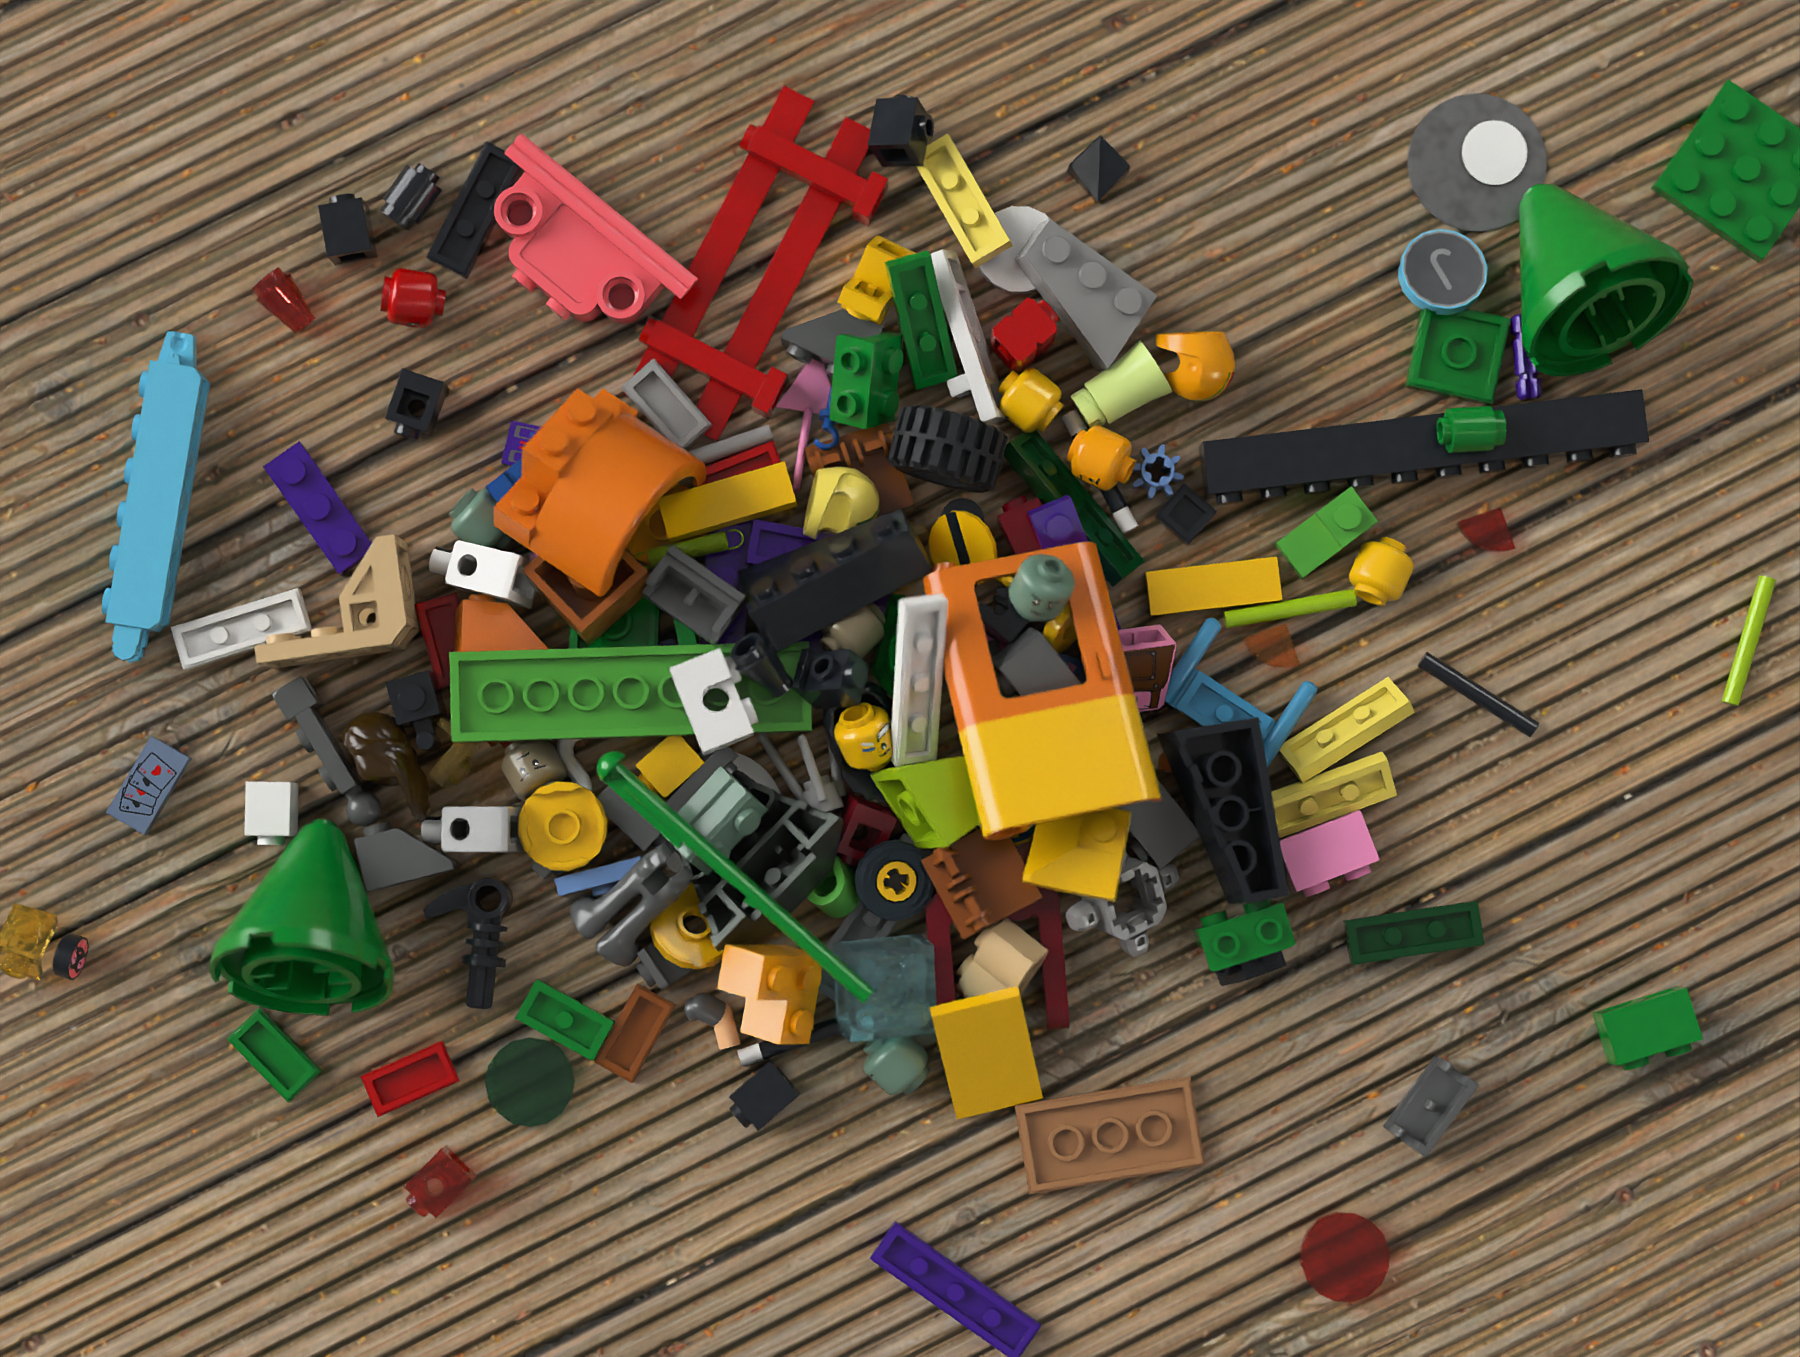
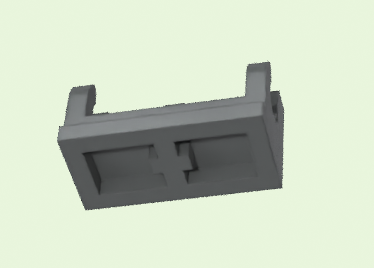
[642,545,745,646]
[1383,1055,1479,1157]

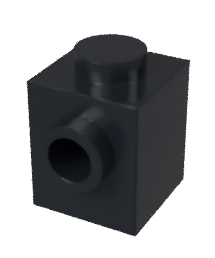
[868,95,934,167]

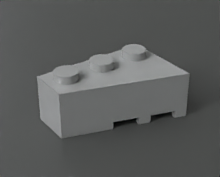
[1015,219,1157,371]

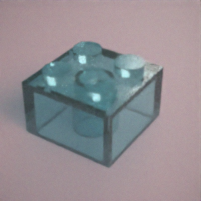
[833,934,936,1042]

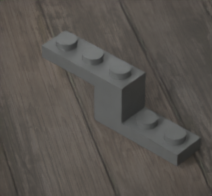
[531,746,739,879]

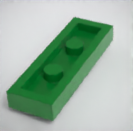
[885,250,958,390]

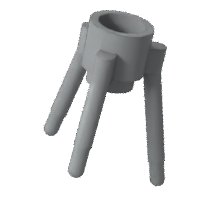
[758,733,847,814]

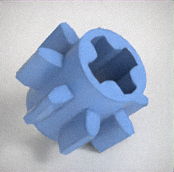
[1131,444,1184,501]

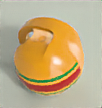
[1155,331,1236,402]

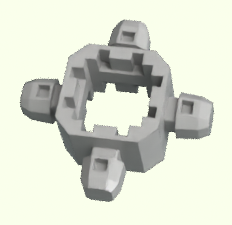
[1066,850,1179,957]

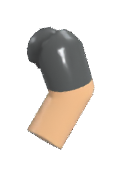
[684,993,741,1050]

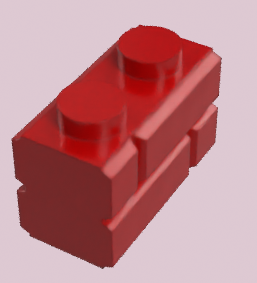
[990,297,1059,375]

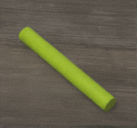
[1721,575,1776,707]
[1223,589,1357,629]

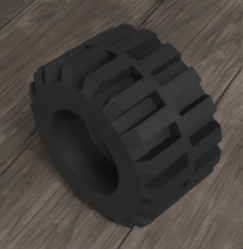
[887,405,1008,493]

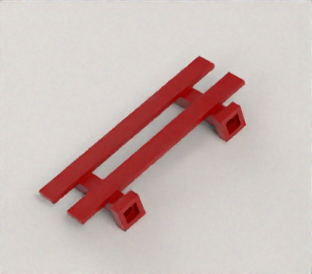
[624,85,888,442]

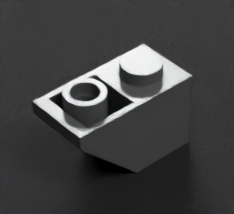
[781,309,883,377]

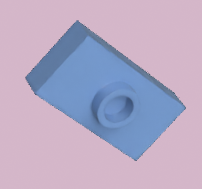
[554,856,643,897]

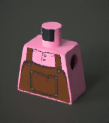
[1086,624,1176,712]

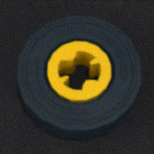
[855,840,935,921]

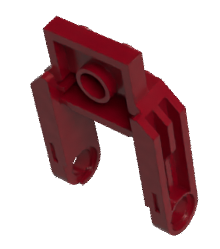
[925,835,1069,1039]

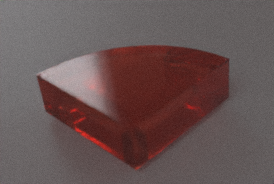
[1457,507,1515,552]

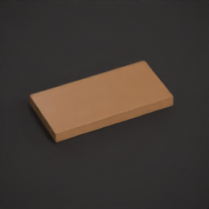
[1014,1076,1205,1194]

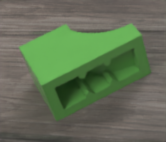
[1274,486,1378,579]

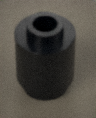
[380,162,442,230]

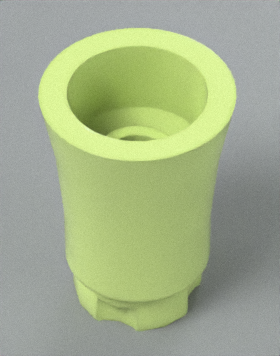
[1070,340,1173,428]

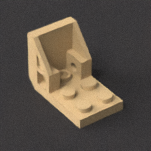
[254,534,420,669]

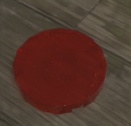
[1299,1211,1389,1302]

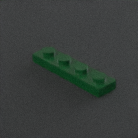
[1003,430,1145,587]

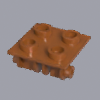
[804,423,914,532]
[921,828,1043,940]

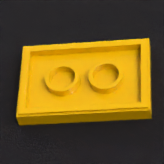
[929,986,1043,1120]

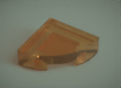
[1243,623,1300,668]

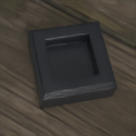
[1154,483,1217,546]

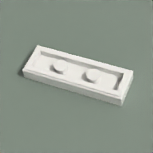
[171,588,312,670]

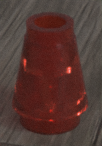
[252,267,316,335]

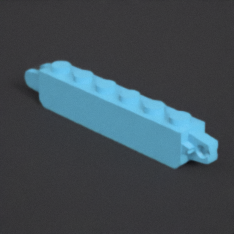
[102,331,210,663]

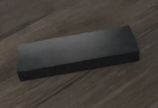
[426,141,524,279]

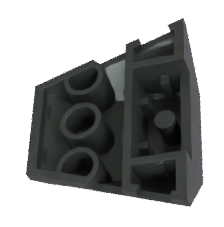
[677,773,844,951]

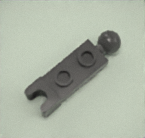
[272,676,381,826]

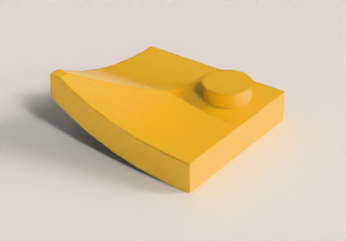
[1022,808,1132,902]

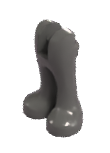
[570,844,694,967]

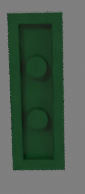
[1343,900,1485,965]

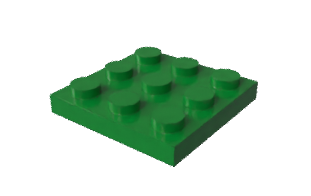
[1651,79,1800,263]

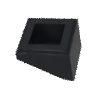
[1067,135,1131,203]

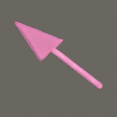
[776,359,831,494]

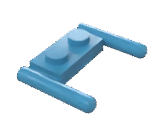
[1165,618,1317,768]

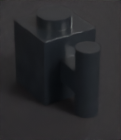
[385,670,448,752]

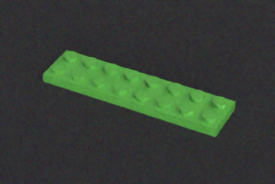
[449,641,812,743]

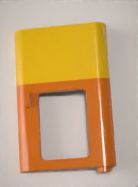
[922,542,1162,840]

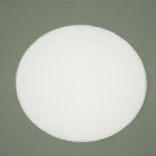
[1462,120,1527,185]

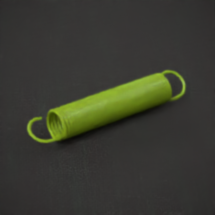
[634,529,744,569]

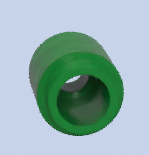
[1437,406,1506,453]

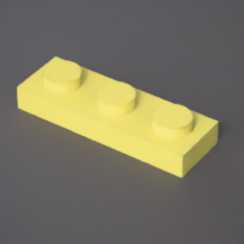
[916,133,1013,268]
[1279,677,1415,783]
[1271,751,1397,839]

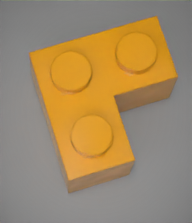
[717,944,822,1045]

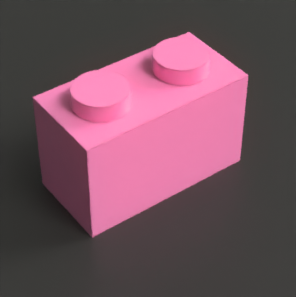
[1280,810,1380,897]

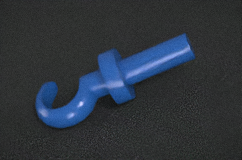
[814,386,839,451]

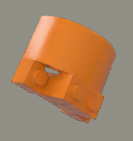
[494,388,706,596]

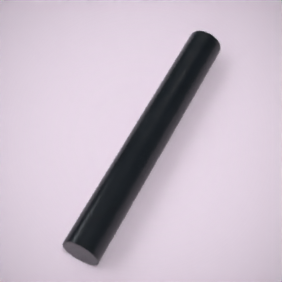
[1417,652,1539,738]

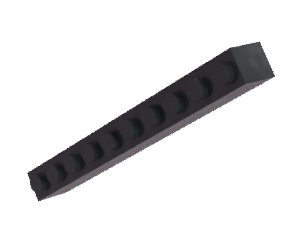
[1199,389,1649,505]

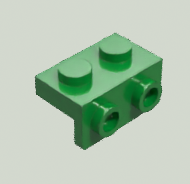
[829,331,903,429]
[1193,899,1296,972]

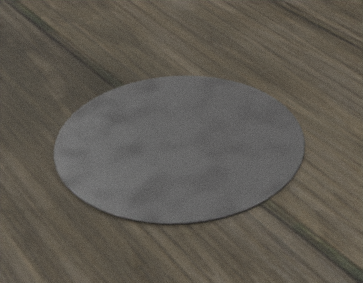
[1408,94,1547,231]

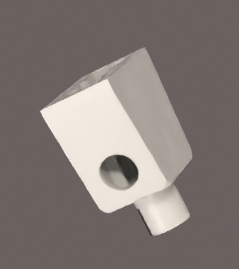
[429,540,536,609]

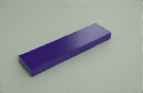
[870,1221,1042,1357]

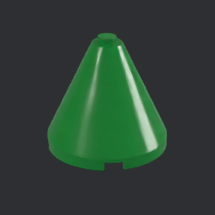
[1519,184,1694,377]
[209,819,395,1016]

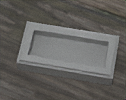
[621,358,713,450]

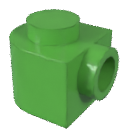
[807,856,859,918]

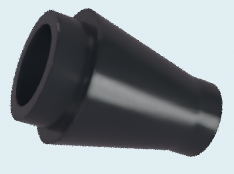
[731,633,793,697]

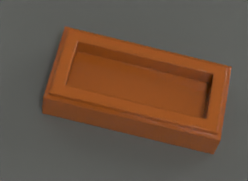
[594,983,677,1083]

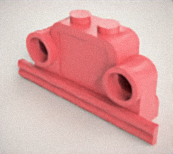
[494,133,698,324]

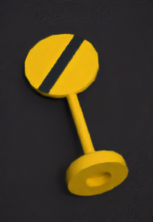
[928,510,1077,654]

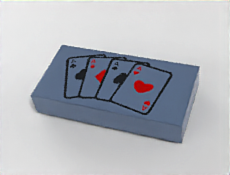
[106,736,192,835]

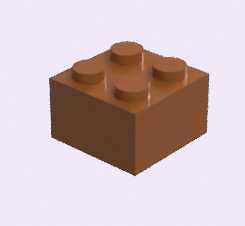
[522,549,650,646]

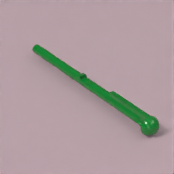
[597,751,875,1004]

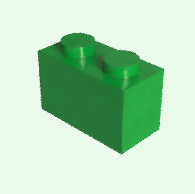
[1592,986,1703,1071]

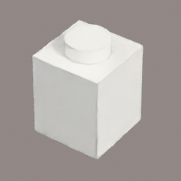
[244,782,299,845]

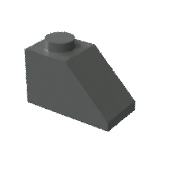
[354,822,459,891]

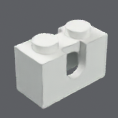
[669,648,759,756]

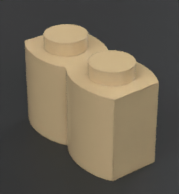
[955,917,1048,999]

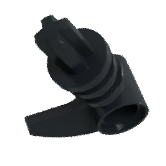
[423,878,513,1009]

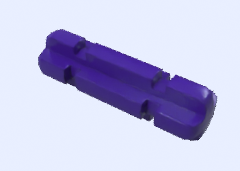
[1510,314,1543,400]

